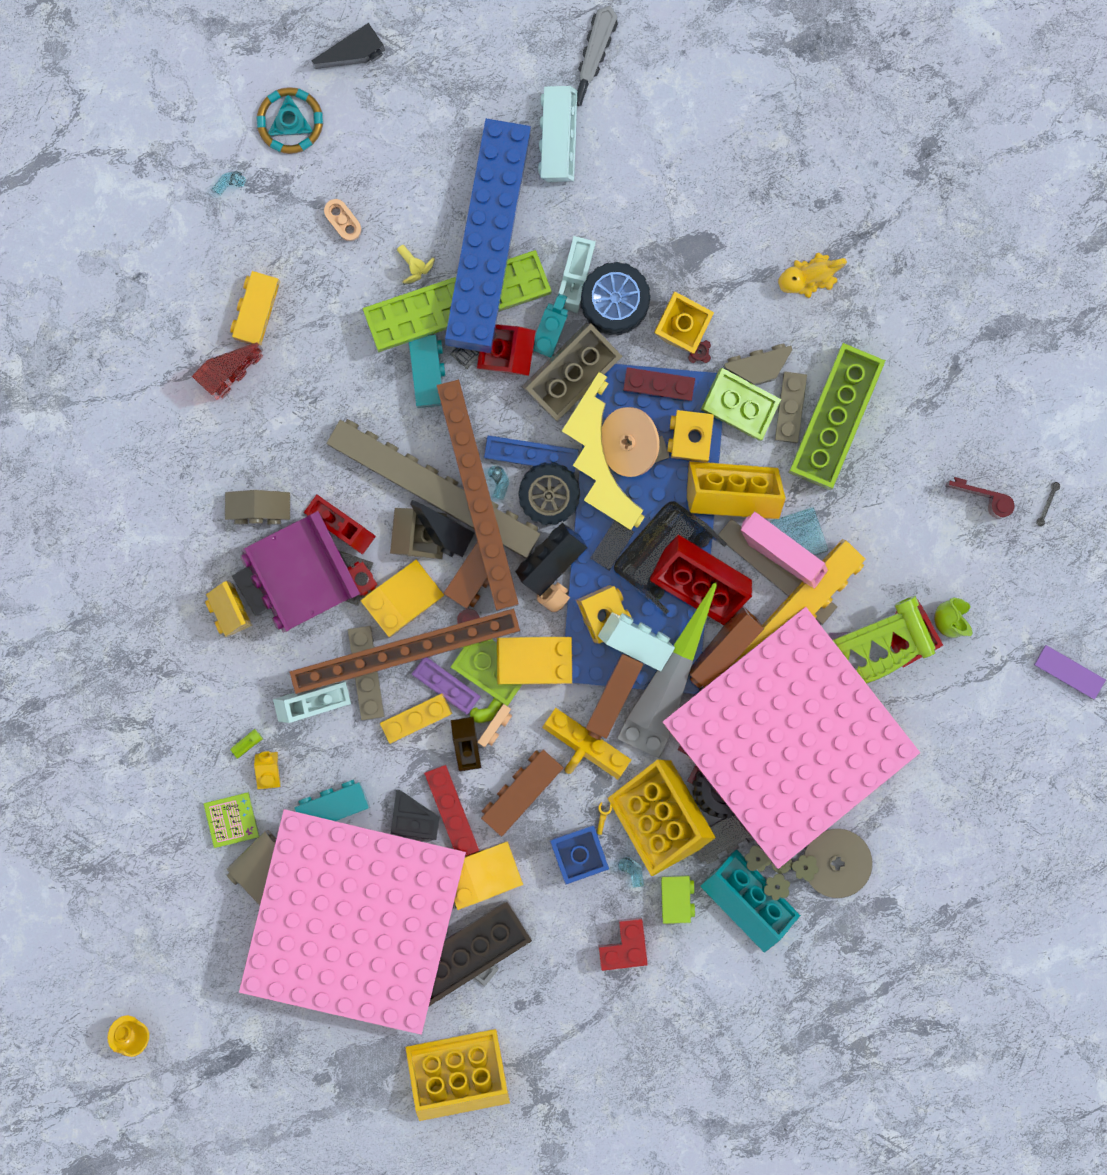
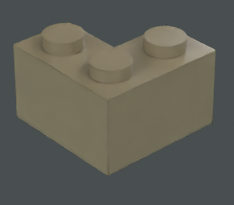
[225,490,290,525]

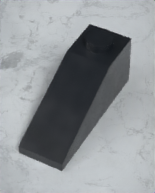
[311,22,385,69]
[410,500,475,558]

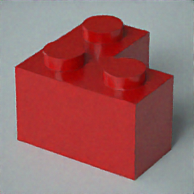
[598,917,648,971]

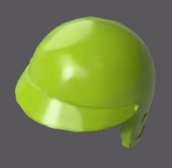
[934,597,973,638]

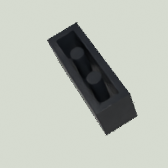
[515,522,588,596]

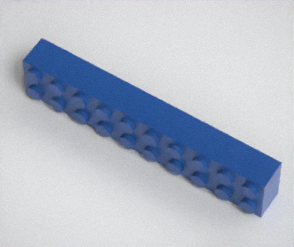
[445,118,531,353]

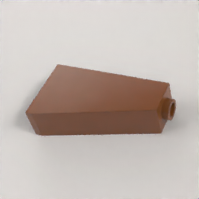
[689,606,764,688]
[586,653,643,740]

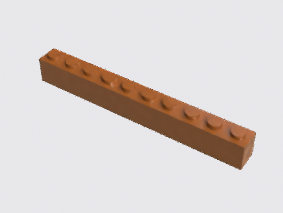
[437,379,519,611]
[289,608,520,694]

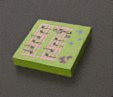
[203,792,259,848]

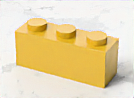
[230,271,280,347]

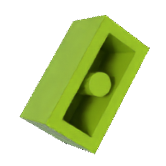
[661,875,695,924]

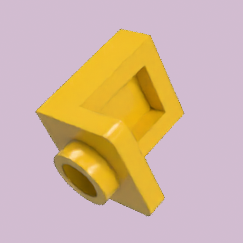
[254,751,281,789]

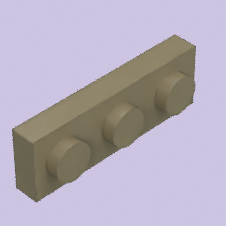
[775,371,807,443]

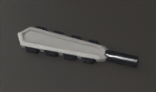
[577,5,618,106]

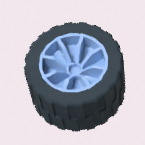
[581,262,651,335]

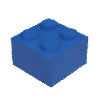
[550,824,609,885]

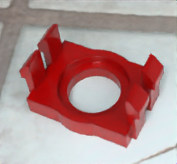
[347,561,378,596]

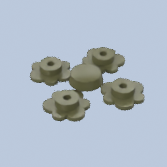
[745,845,819,900]

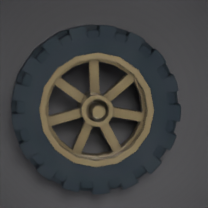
[518,462,580,525]

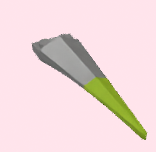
[617,582,717,758]

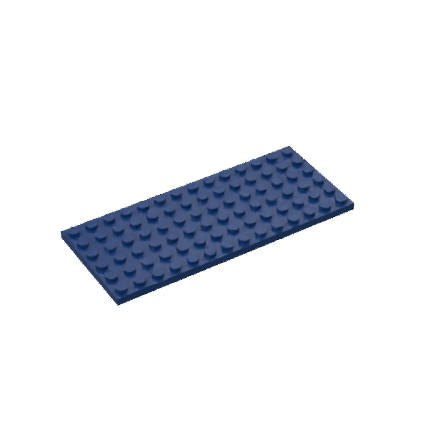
[565,364,723,694]

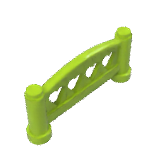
[832,596,936,684]

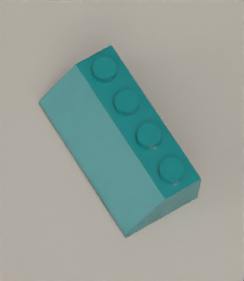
[700,849,801,953]

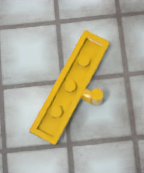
[542,707,632,780]

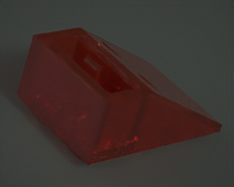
[191,342,264,400]

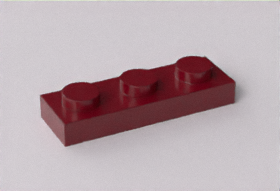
[623,367,695,401]

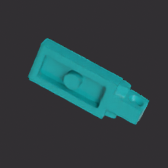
[533,293,568,358]

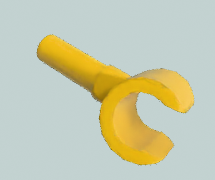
[597,802,612,835]

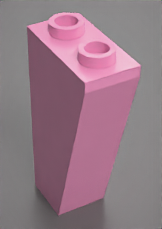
[741,511,828,589]

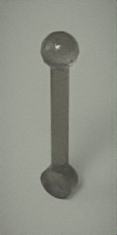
[1036,482,1060,527]

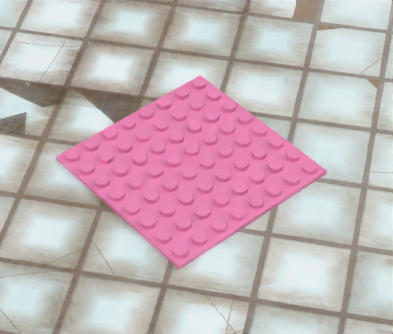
[662,607,920,869]
[239,809,466,1035]

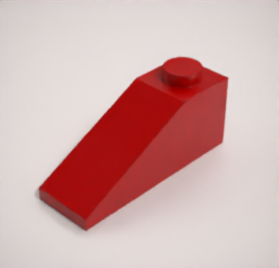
[303,494,376,555]

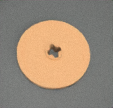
[602,407,659,477]

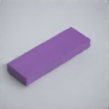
[1034,645,1106,700]
[412,658,481,715]

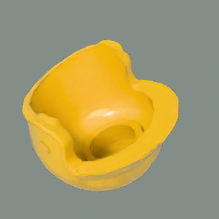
[107,1015,149,1057]

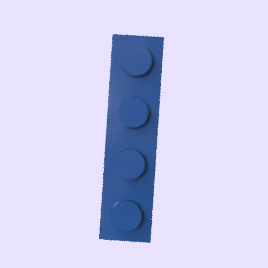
[484,435,579,473]

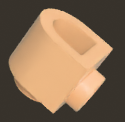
[537,582,570,612]

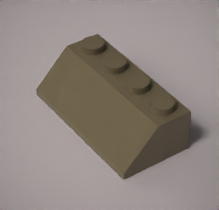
[521,322,623,421]

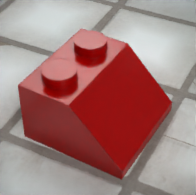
[477,324,536,376]

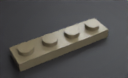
[348,626,385,720]

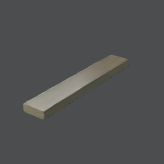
[716,518,837,625]

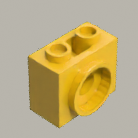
[667,410,714,462]
[576,585,631,644]

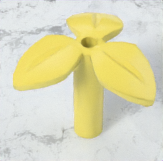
[397,245,435,284]

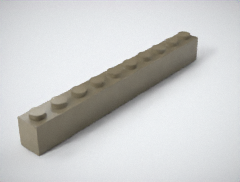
[326,419,541,559]

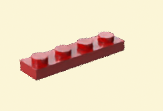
[424,765,480,856]

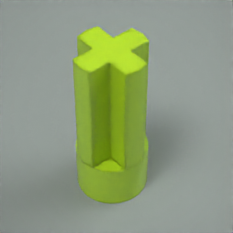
[230,728,263,759]

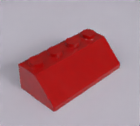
[650,535,752,625]

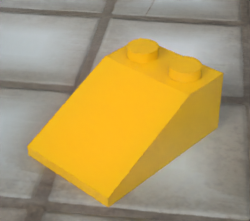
[361,559,445,638]
[205,581,253,637]
[497,637,572,684]
[454,841,523,910]

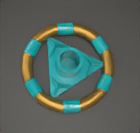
[256,87,323,154]

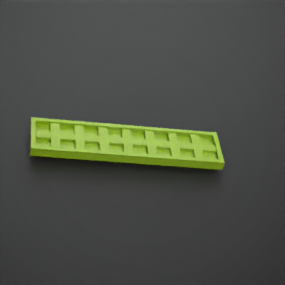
[362,250,552,352]

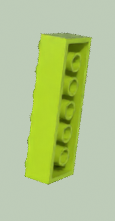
[788,343,886,490]

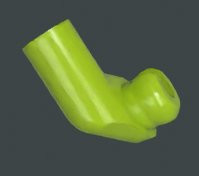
[470,698,503,723]

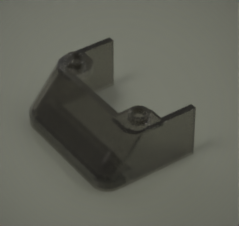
[614,501,727,614]

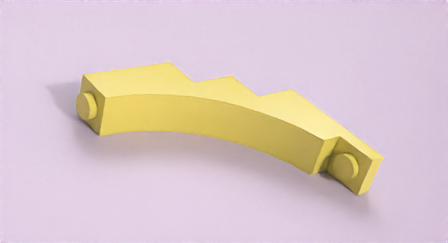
[562,372,645,530]

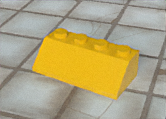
[687,461,786,519]

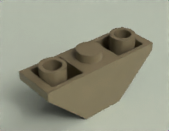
[723,343,792,386]

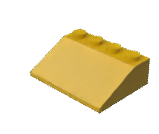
[607,759,716,876]
[405,1029,510,1121]

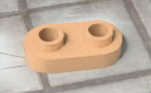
[324,199,362,241]

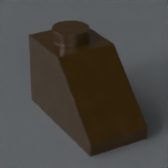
[451,717,482,772]

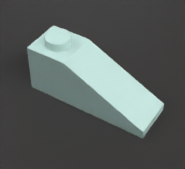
[273,682,351,723]

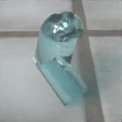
[212,171,246,196]
[618,857,644,888]

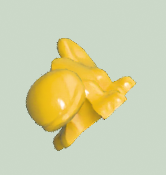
[778,253,847,298]

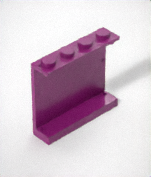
[240,511,360,633]

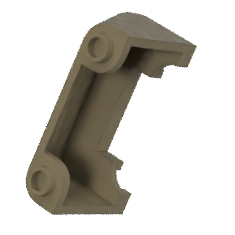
[226,830,276,906]

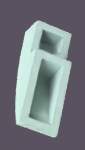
[559,236,596,313]

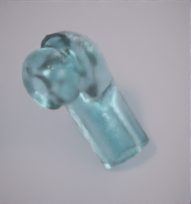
[488,466,509,500]

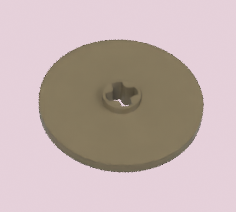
[803,829,872,898]

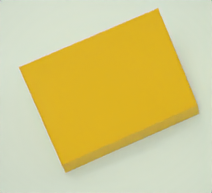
[654,291,714,354]

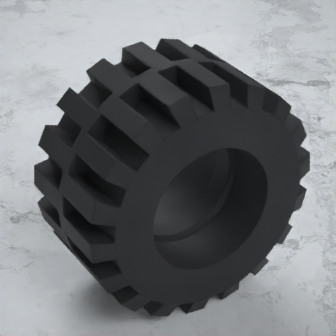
[692,771,735,818]

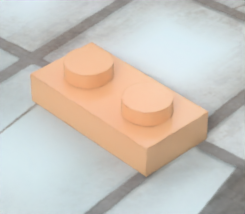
[478,704,512,747]

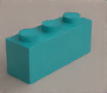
[409,335,446,408]
[294,779,370,821]

